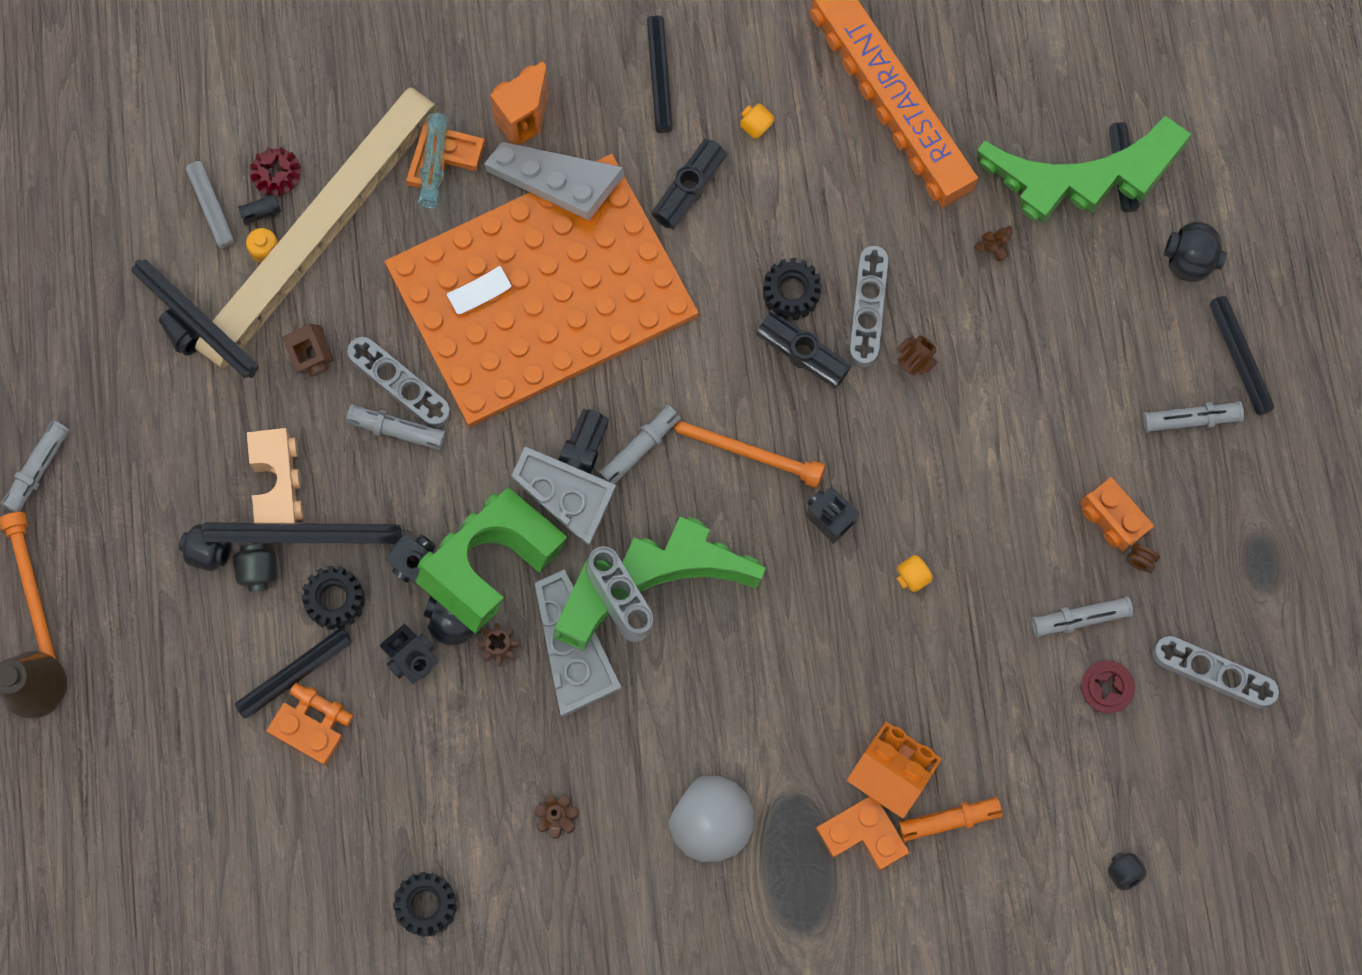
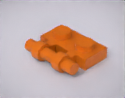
[266,683,354,766]

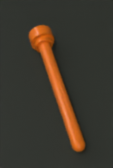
[674,421,826,489]
[0,512,56,659]

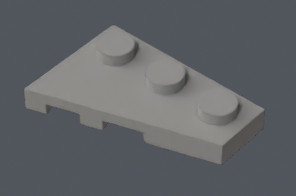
[511,446,616,547]

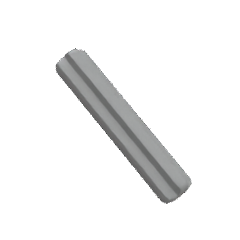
[186,161,234,248]

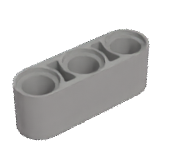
[586,546,653,642]

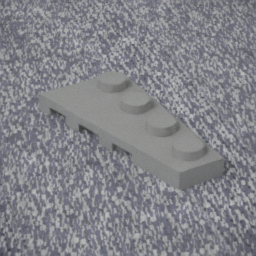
[484,142,624,220]
[535,569,622,718]

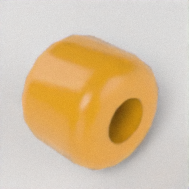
[740,103,775,139]
[246,228,278,263]
[896,555,933,592]

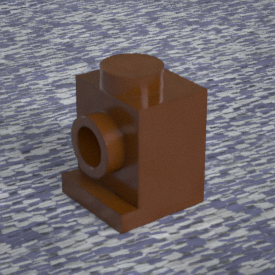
[282,324,334,377]

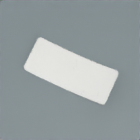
[447,266,511,314]

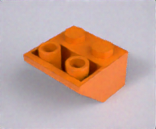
[490,61,549,145]
[846,721,942,819]

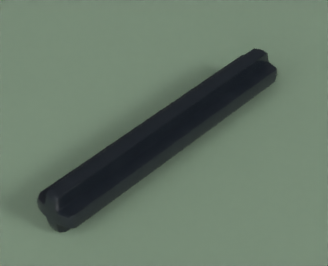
[647,15,672,133]
[1210,296,1274,415]
[235,628,352,718]

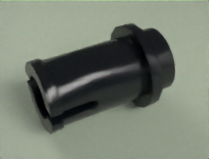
[238,193,281,226]

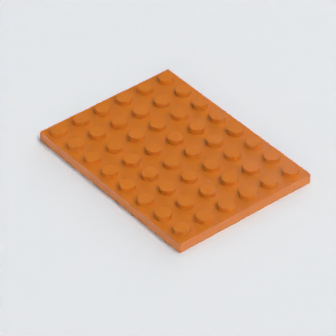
[384,154,699,428]

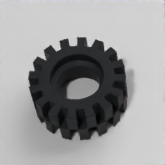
[763,258,822,321]
[302,566,365,630]
[393,872,457,937]

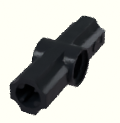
[651,139,727,230]
[756,311,852,389]
[558,409,609,474]

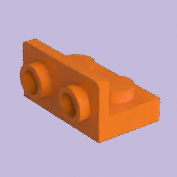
[1080,477,1154,553]

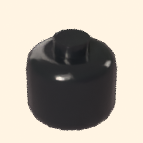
[1108,852,1147,891]

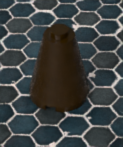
[0,651,67,718]

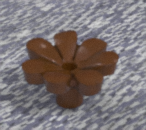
[974,226,1013,261]
[534,795,579,839]

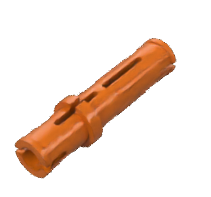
[898,796,1003,843]

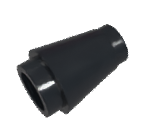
[158,309,200,356]

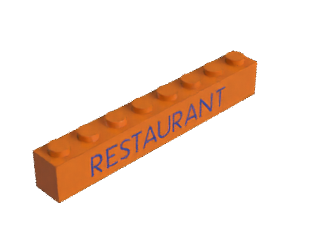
[809,0,978,208]

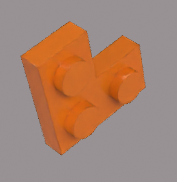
[406,124,485,193]
[816,796,909,871]

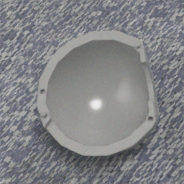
[668,776,754,862]

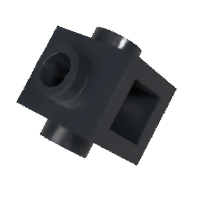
[385,529,437,584]
[379,623,439,684]

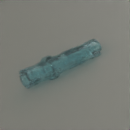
[418,113,449,208]

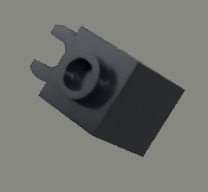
[806,486,859,544]

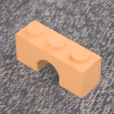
[247,428,304,523]

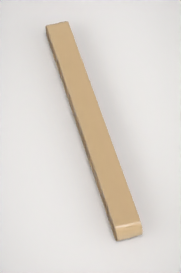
[195,87,438,368]

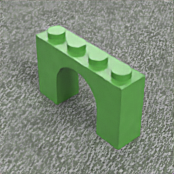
[416,487,567,634]

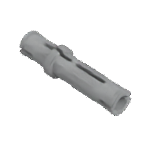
[1143,401,1244,433]
[346,404,446,451]
[598,405,681,484]
[0,420,70,513]
[1031,596,1133,638]

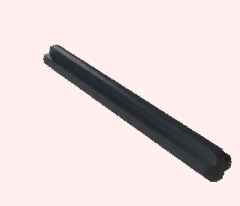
[131,259,259,378]
[201,522,402,544]

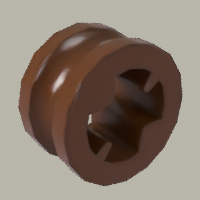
[1126,544,1160,573]

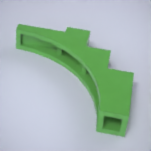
[977,116,1191,224]
[553,516,766,651]

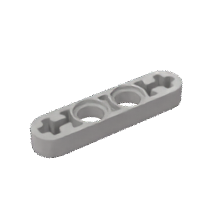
[849,246,888,368]
[347,337,451,429]
[1152,636,1279,709]

